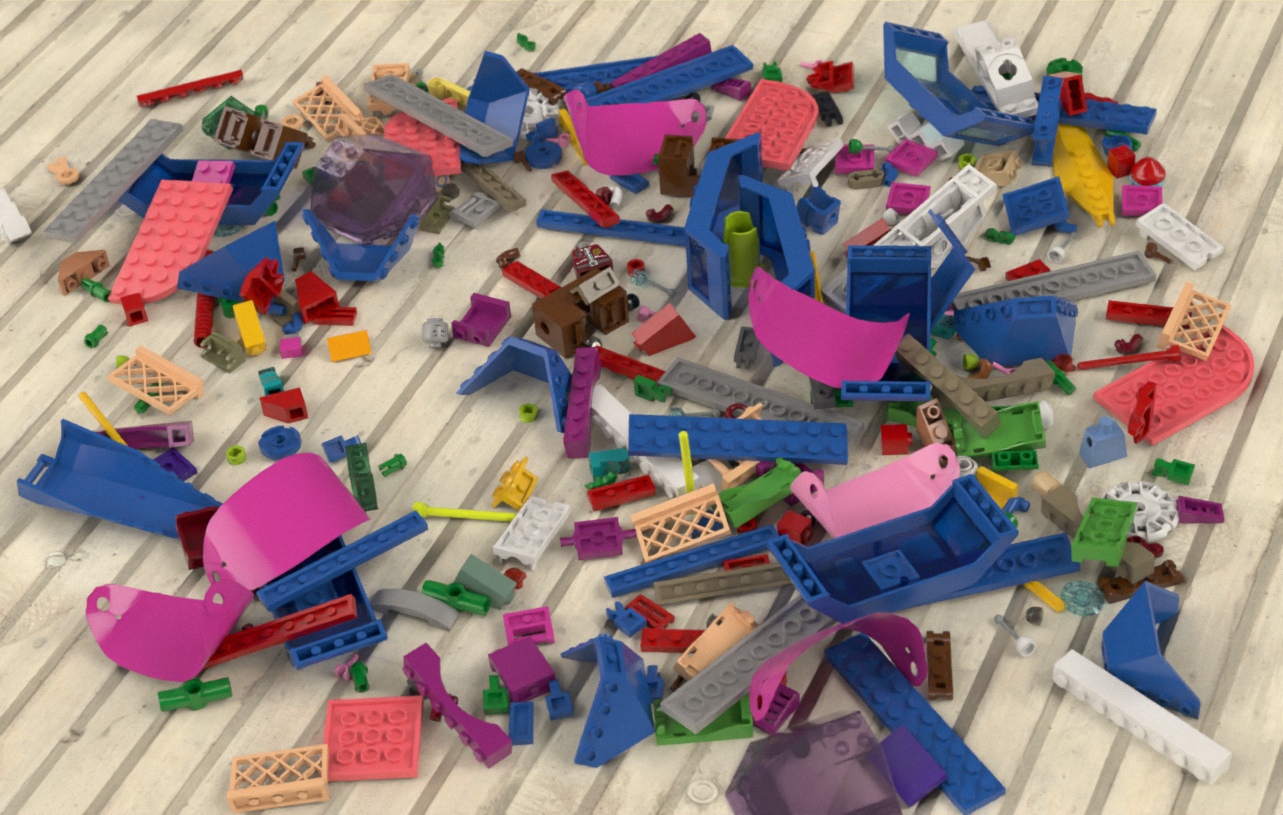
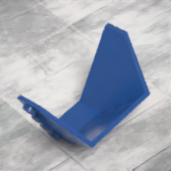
[459,51,530,164]
[865,208,975,332]
[301,209,421,281]
[177,221,285,302]
[954,295,1078,366]
[456,337,572,433]
[1101,581,1201,719]
[560,634,655,768]

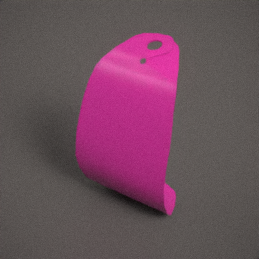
[564,90,706,175]
[749,266,909,388]
[203,453,371,591]
[85,579,254,682]
[749,612,928,721]

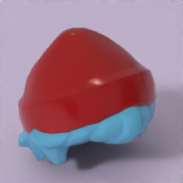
[1128,157,1166,187]

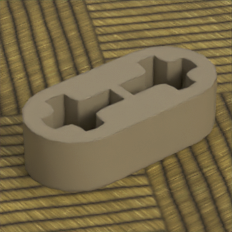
[848,169,884,190]

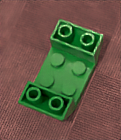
[989,406,1039,471]

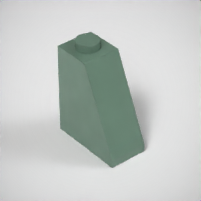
[453,554,517,610]

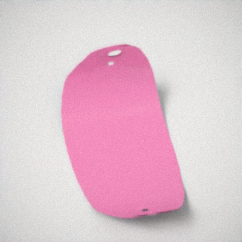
[790,443,960,553]

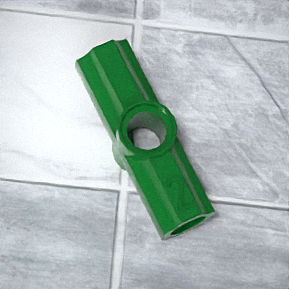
[421,580,491,616]
[158,677,232,712]

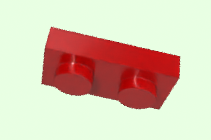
[1005,259,1051,281]

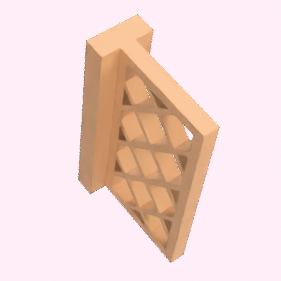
[292,75,363,142]
[336,113,385,166]
[1157,281,1232,361]
[107,346,204,415]
[630,483,731,563]
[227,744,330,813]

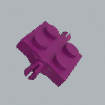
[560,517,637,561]

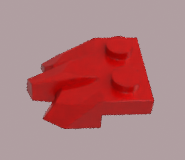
[806,60,855,93]
[239,257,283,315]
[1127,381,1157,444]

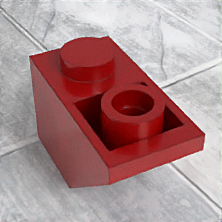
[259,387,308,424]

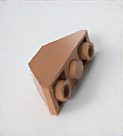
[58,250,110,296]
[916,398,957,467]

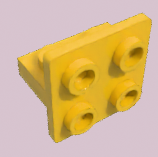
[491,456,538,511]

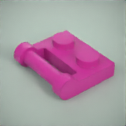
[503,606,555,645]

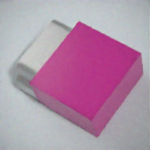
[280,333,302,359]

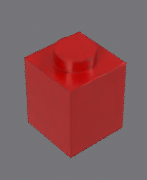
[1107,145,1136,179]
[120,292,148,327]
[881,424,913,455]
[777,510,814,545]

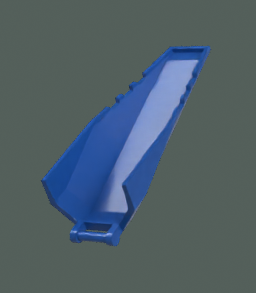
[17,419,223,540]

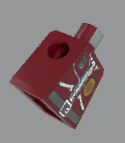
[572,243,614,279]

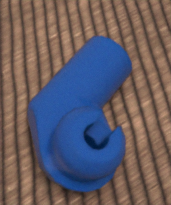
[881,162,898,187]
[1053,220,1077,234]

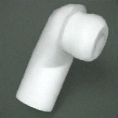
[609,185,623,208]

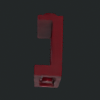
[175,506,219,570]

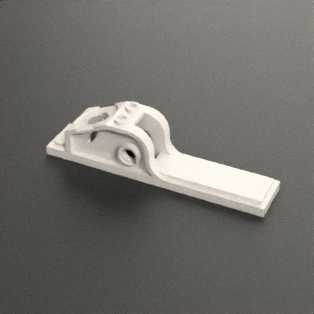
[953,20,1039,117]
[821,164,997,313]

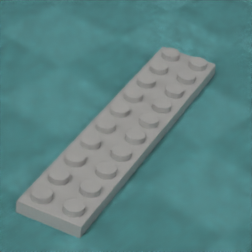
[364,74,513,157]
[43,119,183,244]
[951,251,1156,310]
[657,357,864,449]
[660,585,856,734]

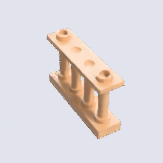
[692,402,762,491]

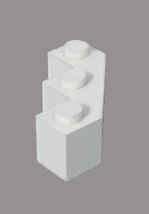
[887,110,965,161]
[0,188,32,244]

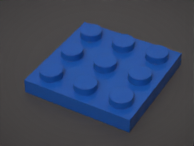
[1002,176,1071,236]

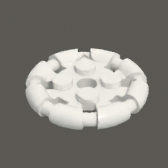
[519,88,560,140]
[1100,481,1179,543]

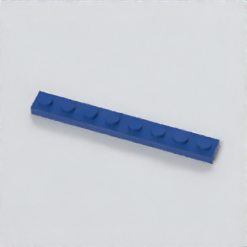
[536,209,686,246]
[257,511,428,612]
[604,524,779,598]

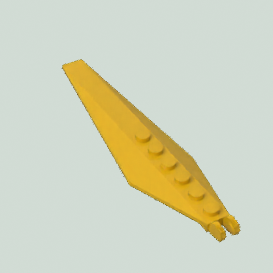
[1052,123,1116,228]

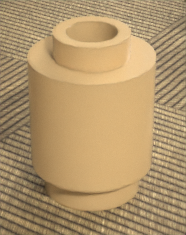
[1031,471,1062,496]

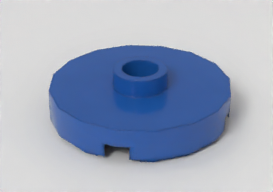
[525,141,562,169]
[258,426,302,460]

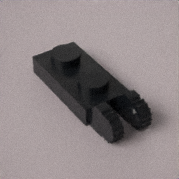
[811,91,843,127]

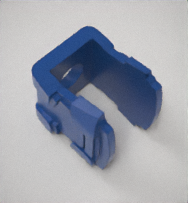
[796,186,841,235]

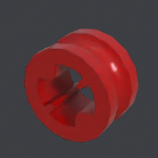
[627,259,645,278]
[737,518,757,535]

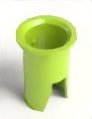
[723,211,765,288]

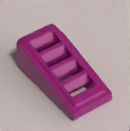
[711,78,751,101]
[1176,496,1224,523]
[753,684,800,736]

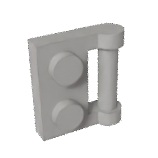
[449,192,500,228]

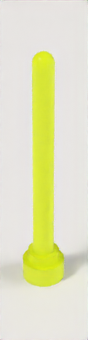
[679,431,695,515]
[413,501,517,522]

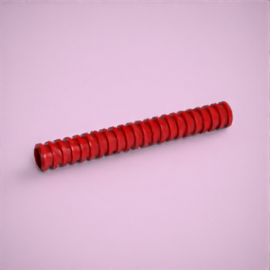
[193,250,215,348]

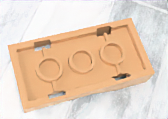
[367,63,411,116]
[673,603,760,681]

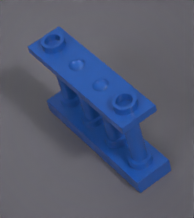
[1032,76,1063,167]

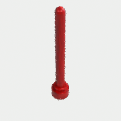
[1077,344,1181,370]

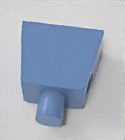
[1079,416,1127,469]

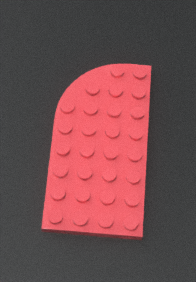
[725,79,818,171]
[384,98,461,181]
[108,180,233,304]
[1093,325,1254,446]

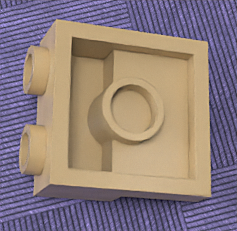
[975,150,1022,187]

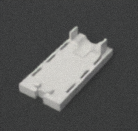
[777,139,844,193]
[1135,203,1224,271]
[493,496,571,572]

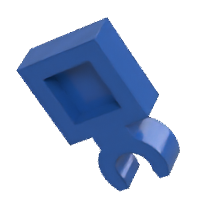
[606,601,647,638]

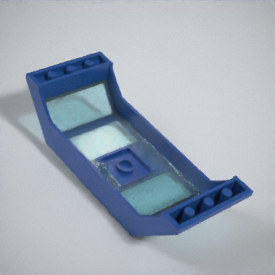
[883,21,1035,147]

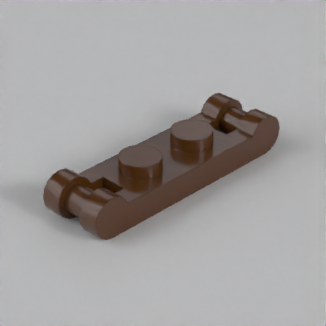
[517,68,567,105]
[1097,559,1184,604]
[926,631,953,700]

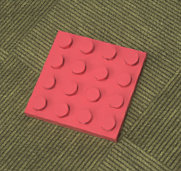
[320,696,424,781]

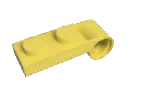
[428,78,470,108]

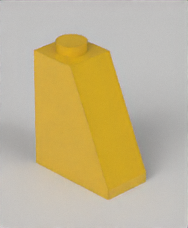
[233,300,267,356]

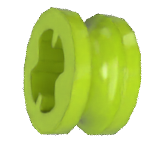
[958,154,976,170]
[519,403,538,423]
[226,445,247,465]

